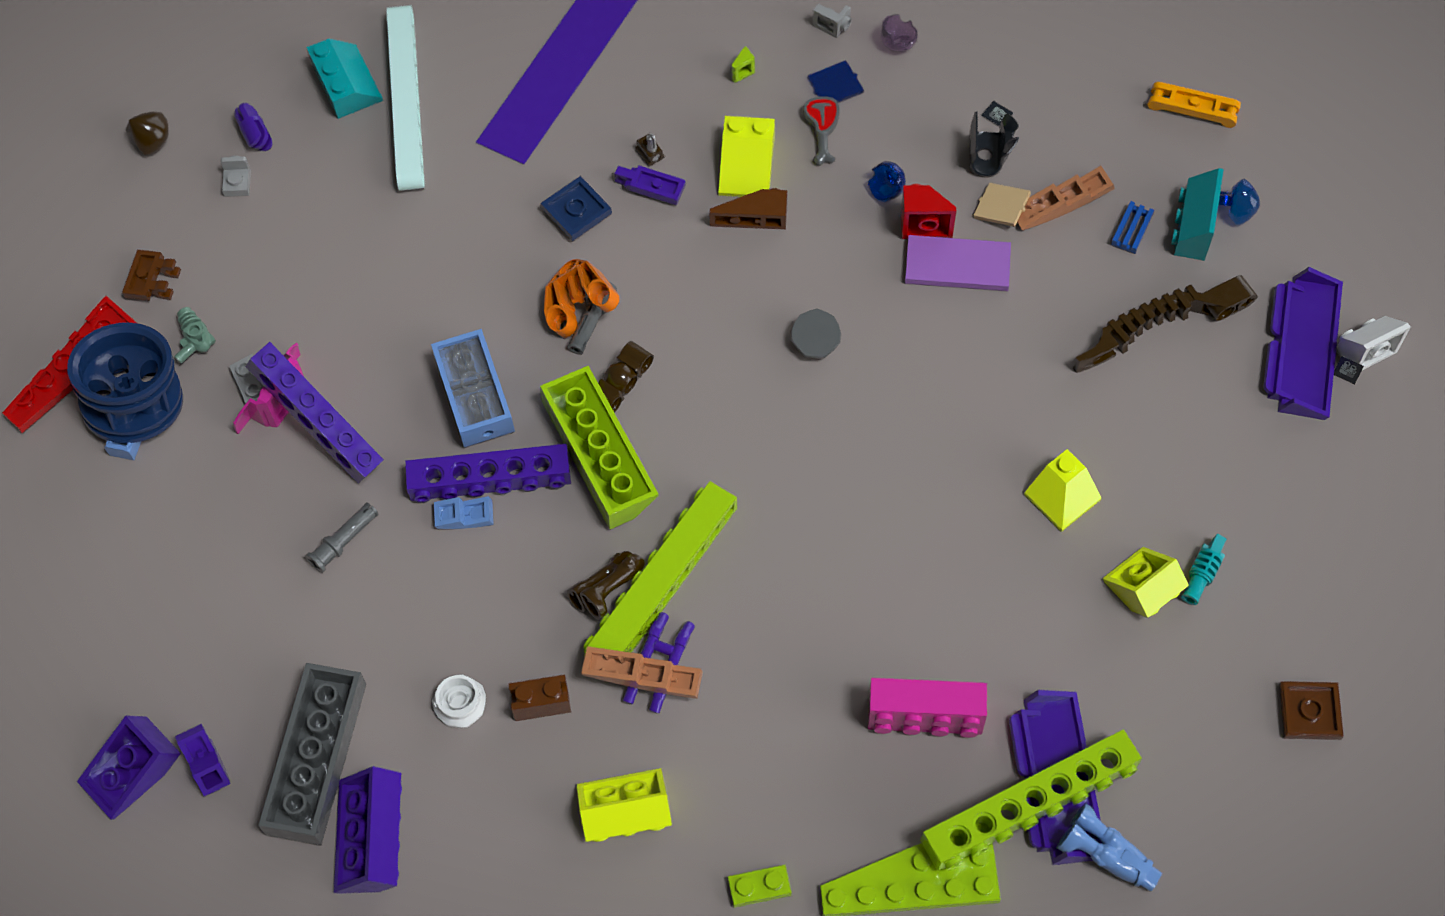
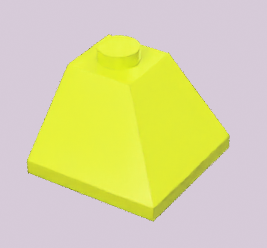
[1024,449,1101,532]

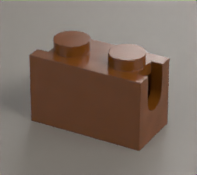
[509,674,571,721]

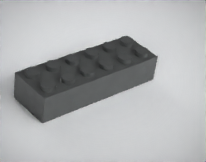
[258,663,366,846]

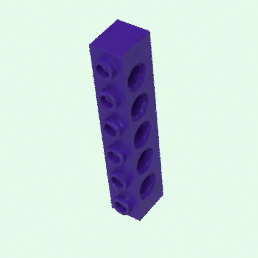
[245,342,384,484]
[405,444,571,502]

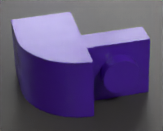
[175,723,231,797]

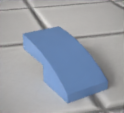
[434,496,494,529]

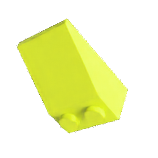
[719,116,775,197]

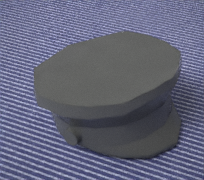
[791,308,841,358]

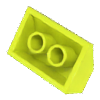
[577,768,672,842]

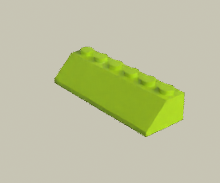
[540,366,659,529]

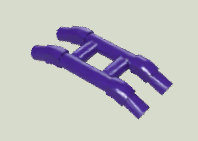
[623,612,695,713]

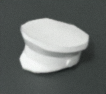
[432,675,486,728]

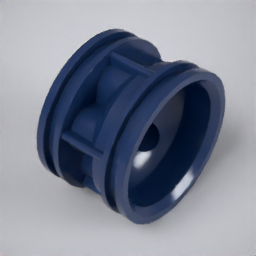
[67,323,183,443]

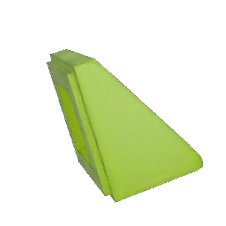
[732,46,755,83]

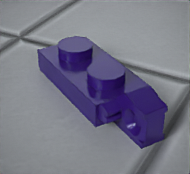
[614,165,686,205]

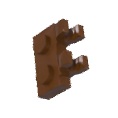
[122,249,181,301]

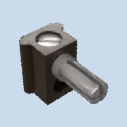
[635,133,665,166]

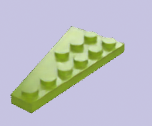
[821,823,1001,916]

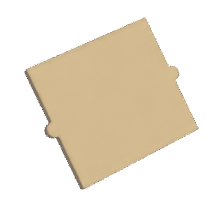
[973,183,1031,227]

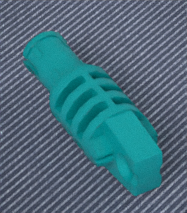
[1181,534,1226,605]

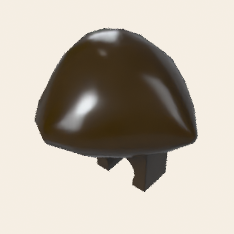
[125,111,169,155]

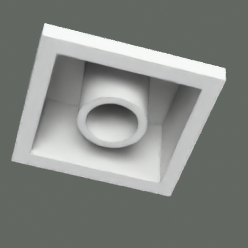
[1336,316,1411,370]

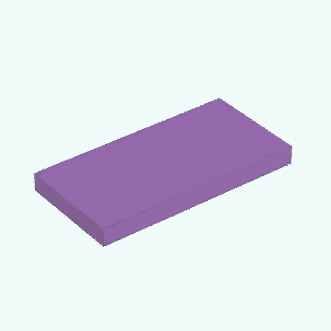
[905,235,1011,291]

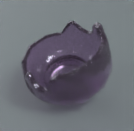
[881,14,918,52]

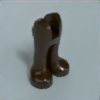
[567,551,645,620]

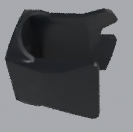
[969,111,1019,176]

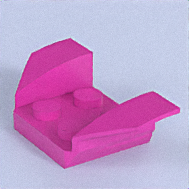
[233,343,304,434]

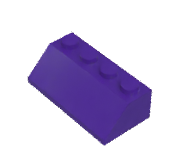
[334,766,402,894]

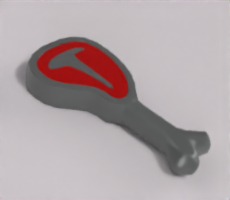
[803,97,840,166]

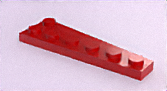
[2,296,137,433]

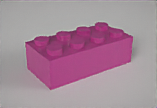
[868,678,987,738]

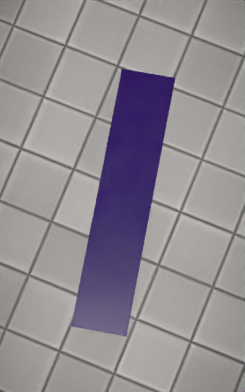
[476,0,637,164]

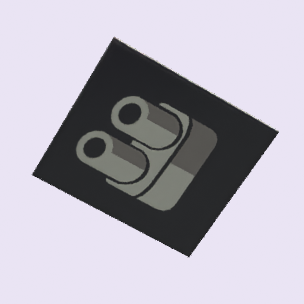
[981,101,1014,127]
[1334,356,1364,385]

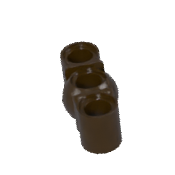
[598,341,654,413]

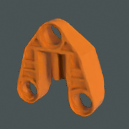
[544,259,620,338]

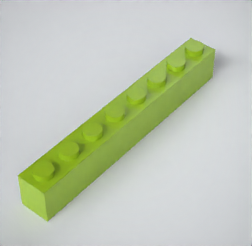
[583,481,737,656]

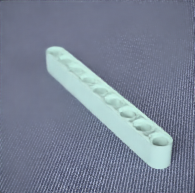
[387,5,425,191]

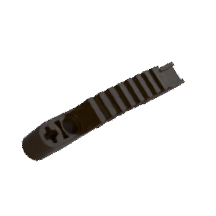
[1073,275,1258,373]

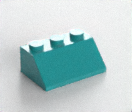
[306,38,383,119]
[1171,168,1224,261]

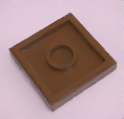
[1279,681,1344,740]

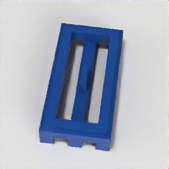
[1111,201,1154,254]

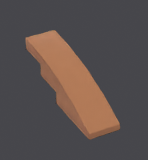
[1017,166,1115,231]
[581,647,703,699]

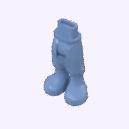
[1057,803,1162,892]

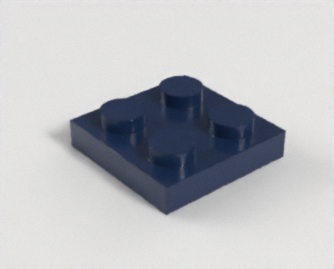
[541,176,612,241]

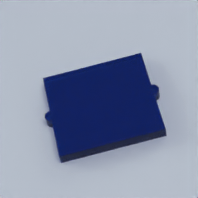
[808,60,864,103]

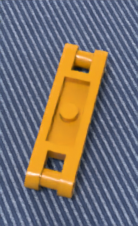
[1148,82,1241,128]

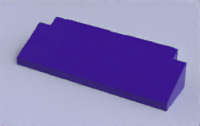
[1263,267,1343,420]
[1009,690,1102,865]

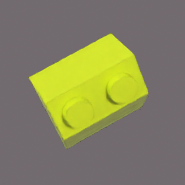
[1102,547,1189,618]

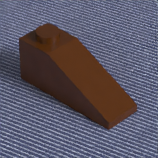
[709,188,788,230]

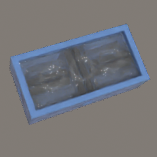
[431,329,515,447]

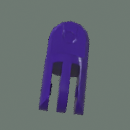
[234,103,272,151]

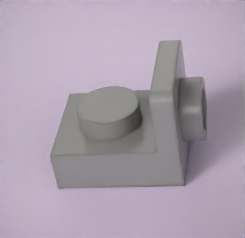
[813,4,852,38]
[221,156,251,197]

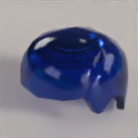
[868,161,906,202]

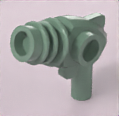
[174,307,216,364]

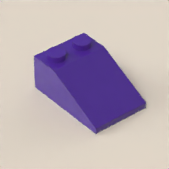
[77,716,181,819]

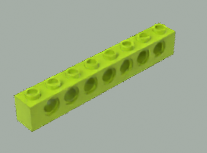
[920,729,1142,871]

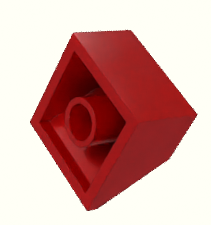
[901,184,956,239]

